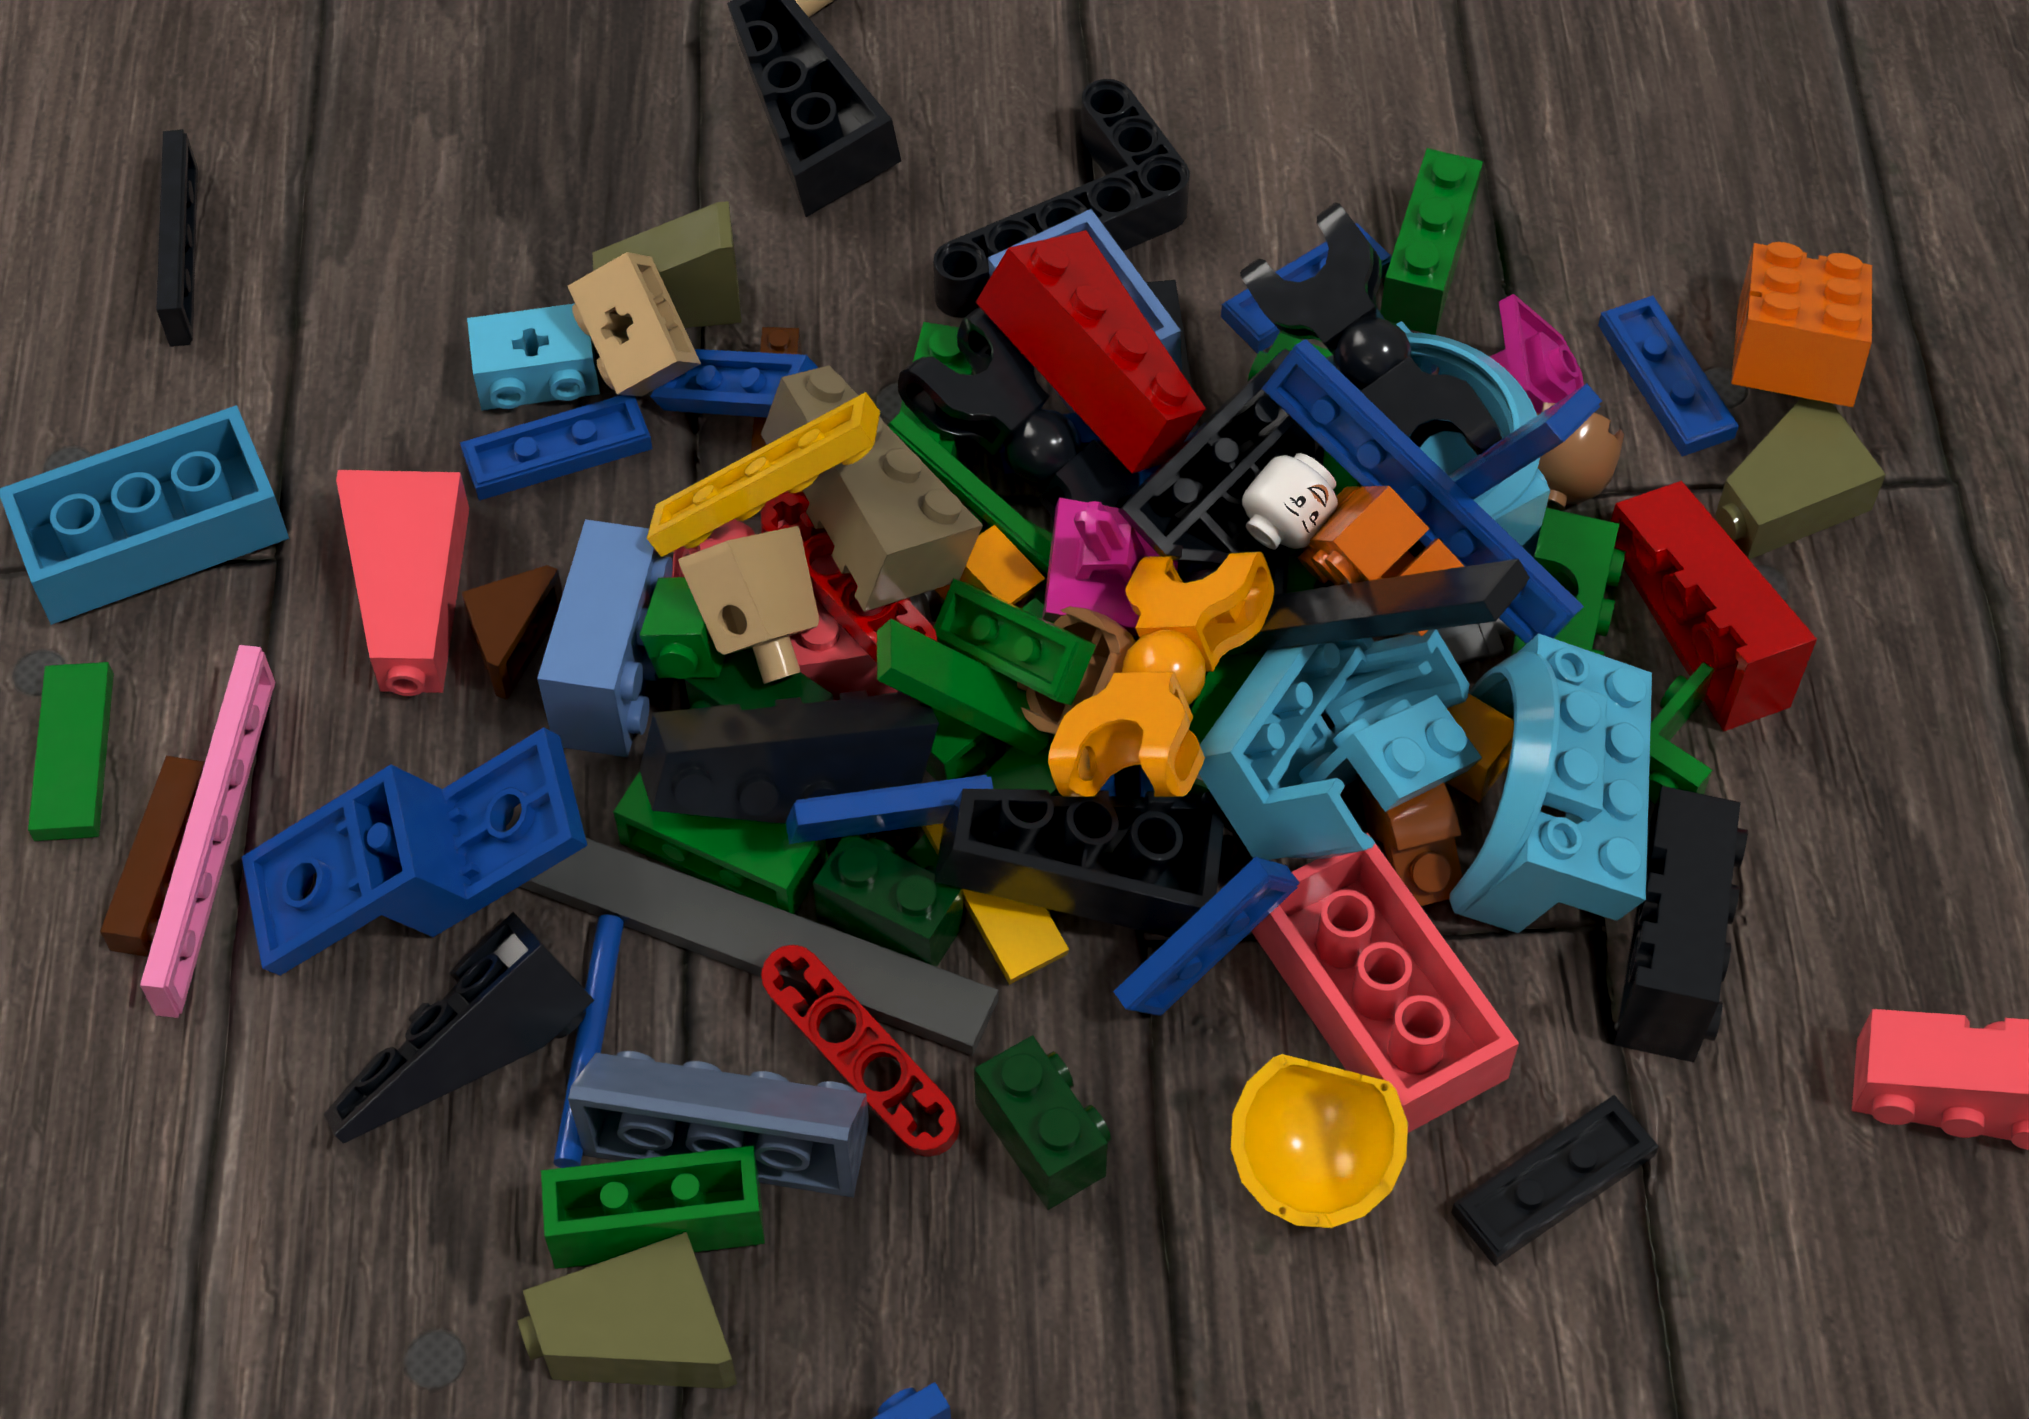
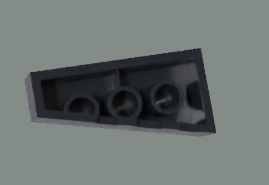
[727,0,901,217]
[640,690,939,836]

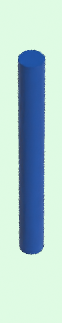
[553,914,624,1168]

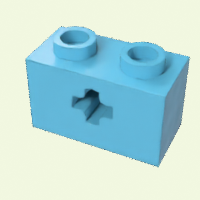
[467,303,600,411]

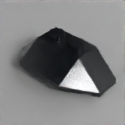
[1118,348,1324,567]

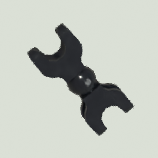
[1240,202,1505,453]
[898,307,1139,534]

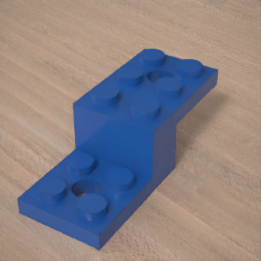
[241,727,588,976]

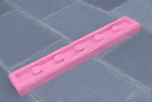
[140,645,275,1018]

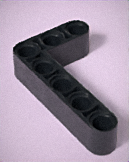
[933,79,1190,318]

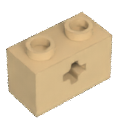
[568,252,701,396]

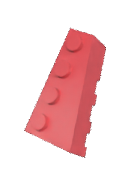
[1852,1009,2029,1150]

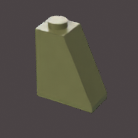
[592,201,742,333]
[1715,398,1886,560]
[517,1232,737,1389]

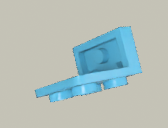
[1298,694,1482,812]

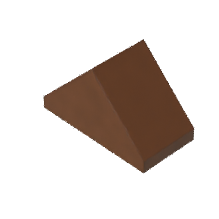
[462,565,563,700]

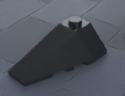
[324,912,594,1144]

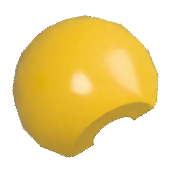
[1230,1054,1408,1228]

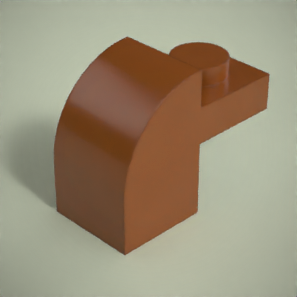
[1356,773,1462,906]

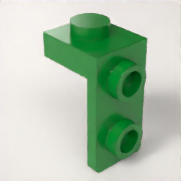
[1649,662,1715,804]

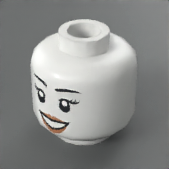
[1242,453,1338,550]

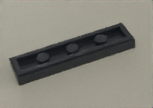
[156,129,198,347]

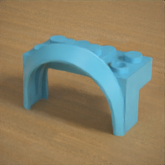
[1326,321,1550,558]
[1199,629,1470,860]
[1449,633,1652,933]

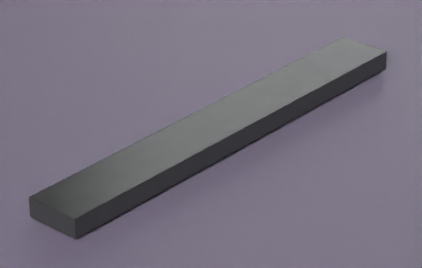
[509,813,999,1056]

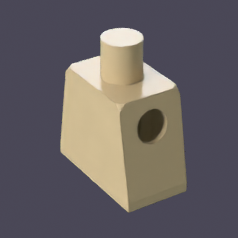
[678,526,819,684]

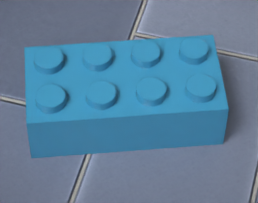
[0,405,289,625]

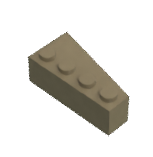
[761,365,983,612]

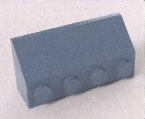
[568,1051,869,1198]

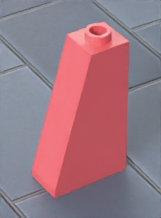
[336,470,470,696]

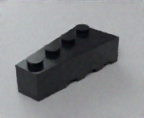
[1614,786,1748,1063]
[934,789,1225,938]

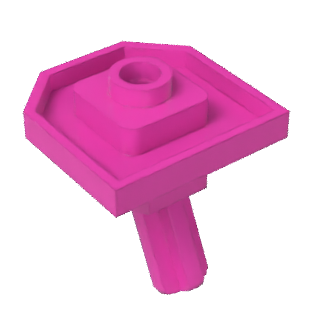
[1490,294,1584,414]
[1042,497,1178,636]

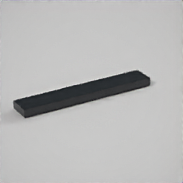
[1223,559,1530,656]

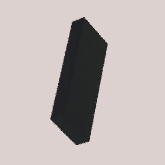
[1451,1095,1659,1266]

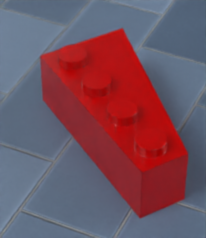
[976,230,1206,474]
[1610,480,1817,732]

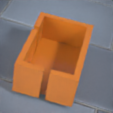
[1731,242,1872,407]
[1298,486,1465,636]

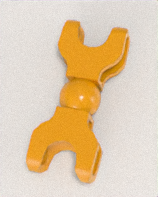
[1048,552,1274,797]

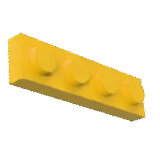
[646,392,880,557]

